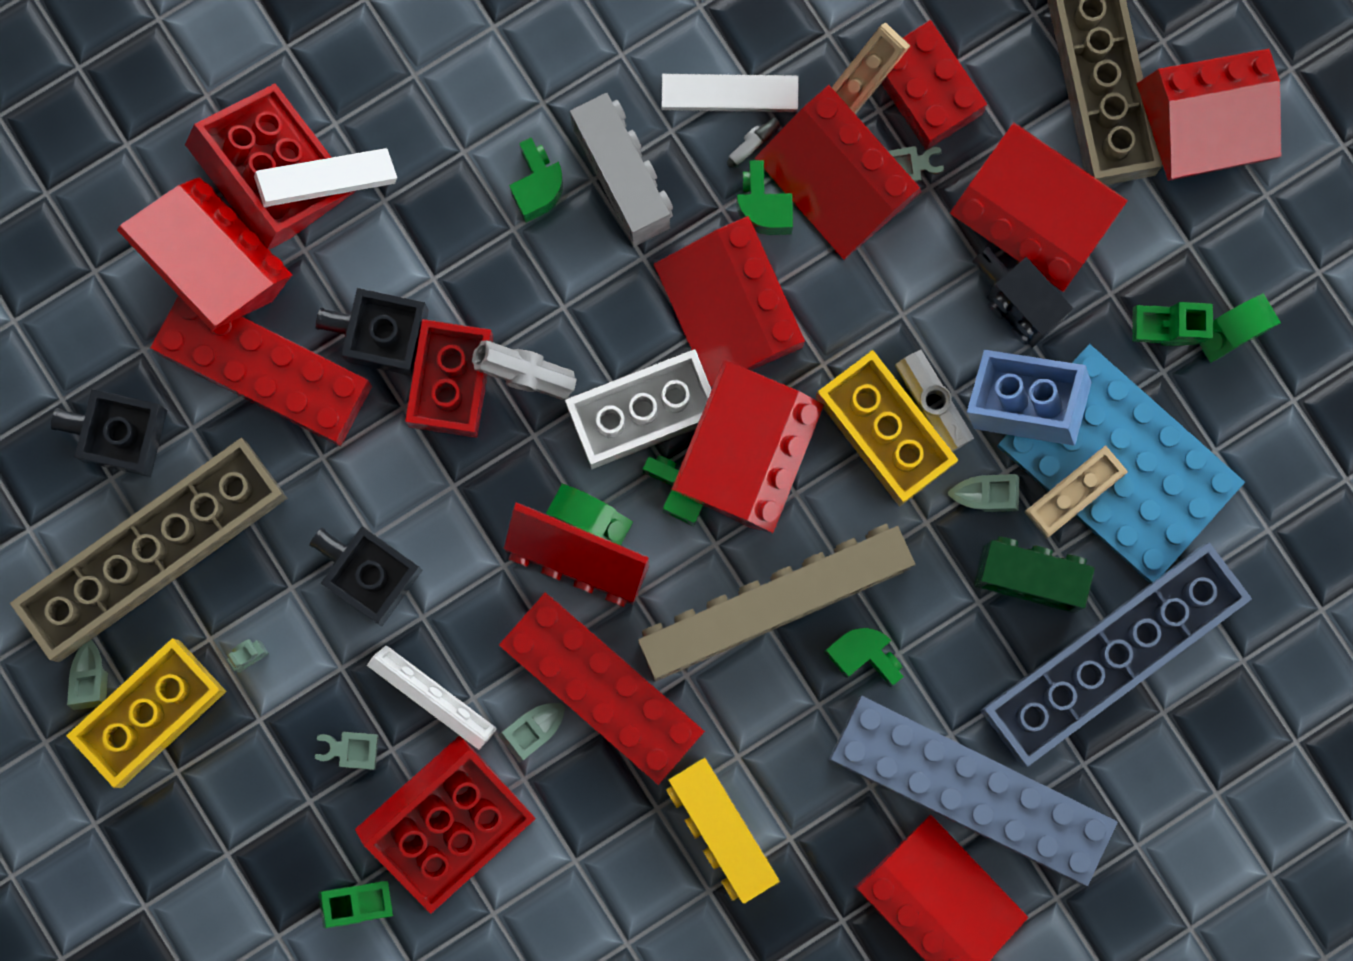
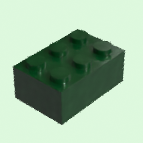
[973,536,1095,613]

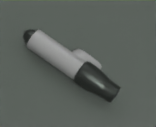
[727,117,781,167]

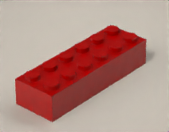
[150,295,372,447]
[499,592,705,785]

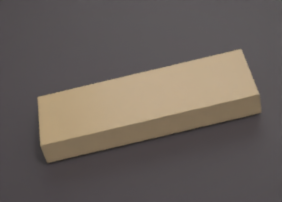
[832,23,910,114]
[1024,445,1128,539]

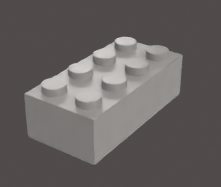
[570,92,673,247]

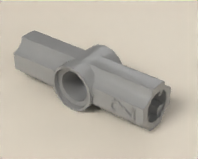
[472,340,577,400]
[895,350,974,452]

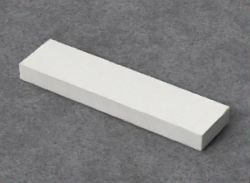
[662,74,798,112]
[254,148,397,207]
[367,646,497,750]

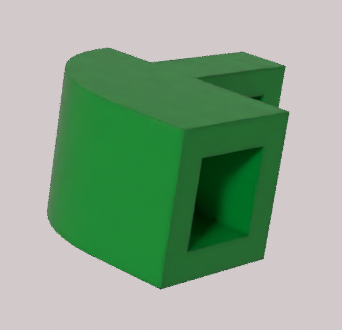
[509,137,563,223]
[736,160,793,235]
[1200,293,1281,363]
[1132,302,1213,346]
[643,455,704,527]
[546,483,633,546]
[824,628,904,687]
[318,881,393,928]

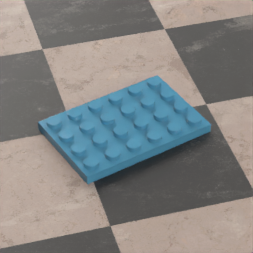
[997,344,1245,584]

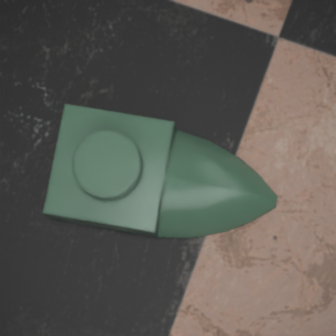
[948,474,1019,512]
[67,640,108,710]
[498,703,565,763]

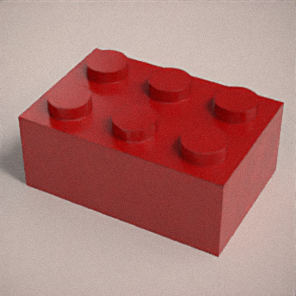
[881,20,988,150]
[405,319,494,438]

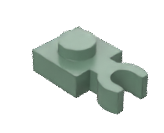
[888,146,944,182]
[227,639,269,673]
[315,732,379,770]

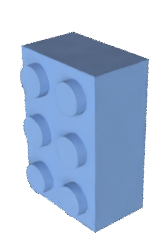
[967,350,1092,446]

